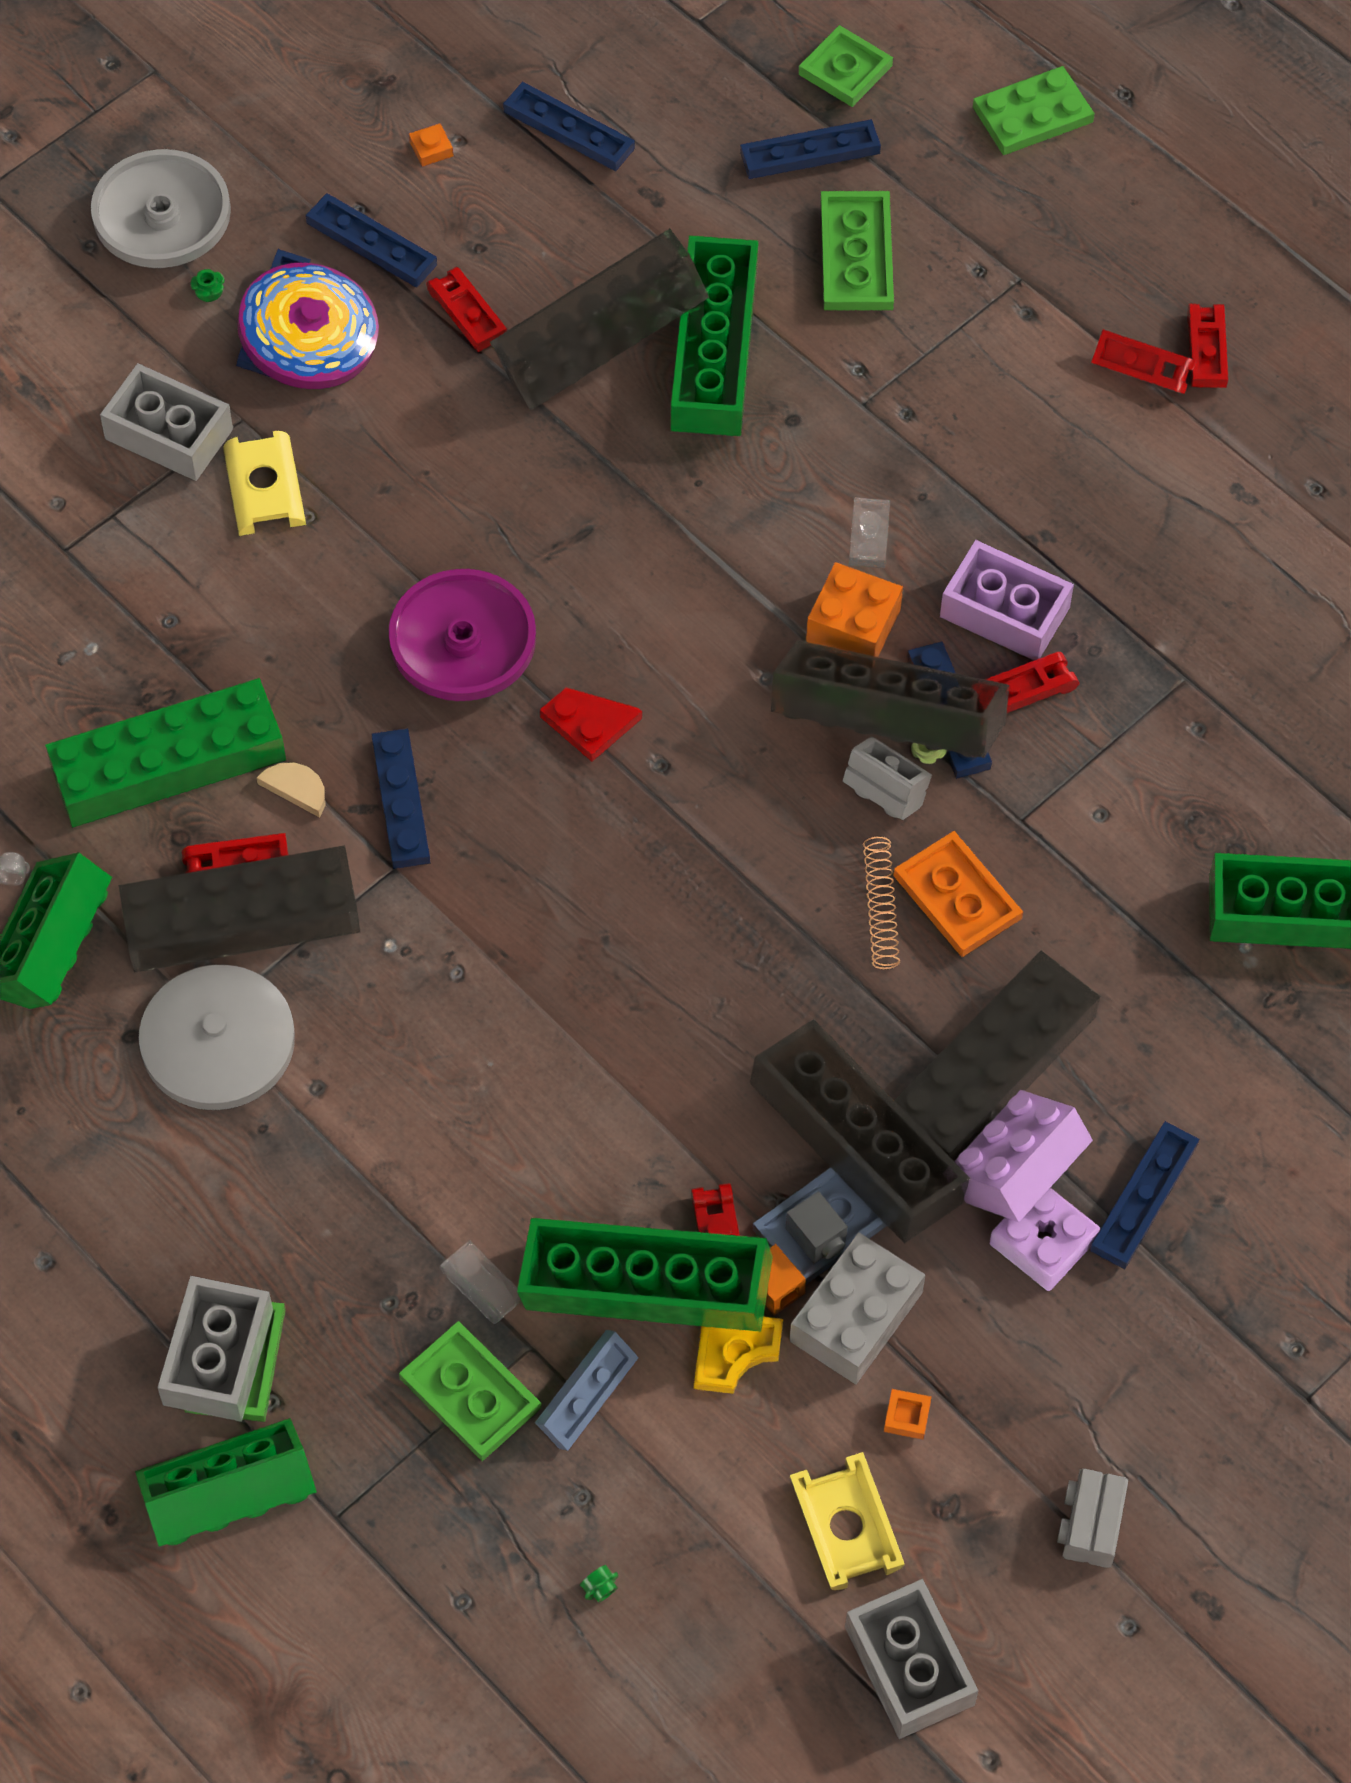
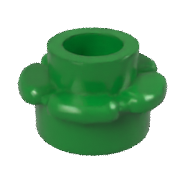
[190,269,225,302]
[580,1565,619,1603]

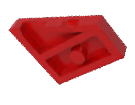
[540,687,642,762]

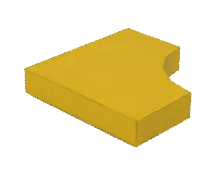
[694,1317,783,1394]

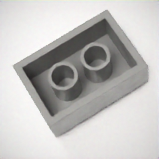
[100,363,233,481]
[790,1232,925,1384]
[158,1276,273,1422]
[845,1579,978,1739]

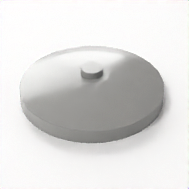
[91,149,231,268]
[139,965,295,1110]

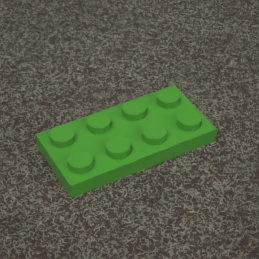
[820,191,894,310]

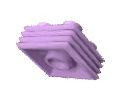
[990,1188,1100,1291]

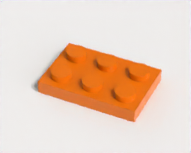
[893,831,1023,957]

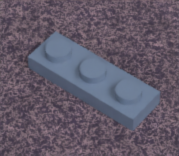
[535,1330,639,1451]

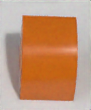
[765,1244,806,1316]

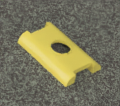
[223,431,306,536]
[790,1452,905,1590]

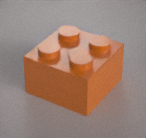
[806,562,903,667]

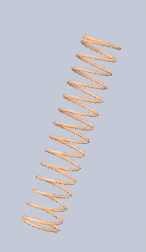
[863,837,900,969]

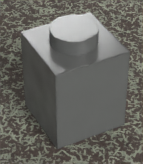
[785,1191,848,1264]

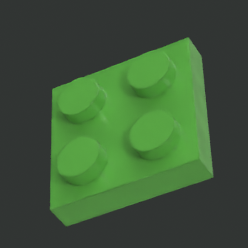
[799,25,893,107]

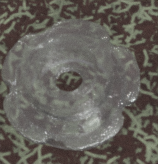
[0,852,30,886]

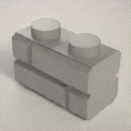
[843,736,932,820]
[1057,1468,1128,1568]

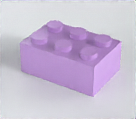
[940,540,1074,660]
[947,1090,1093,1222]

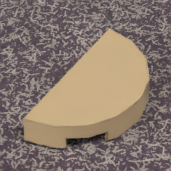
[257,763,325,818]

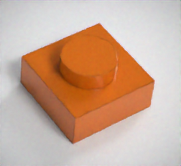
[409,123,454,167]
[884,1389,932,1440]

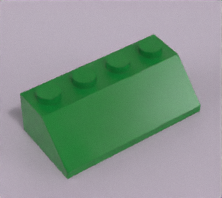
[0,852,112,1009]
[135,1418,317,1547]

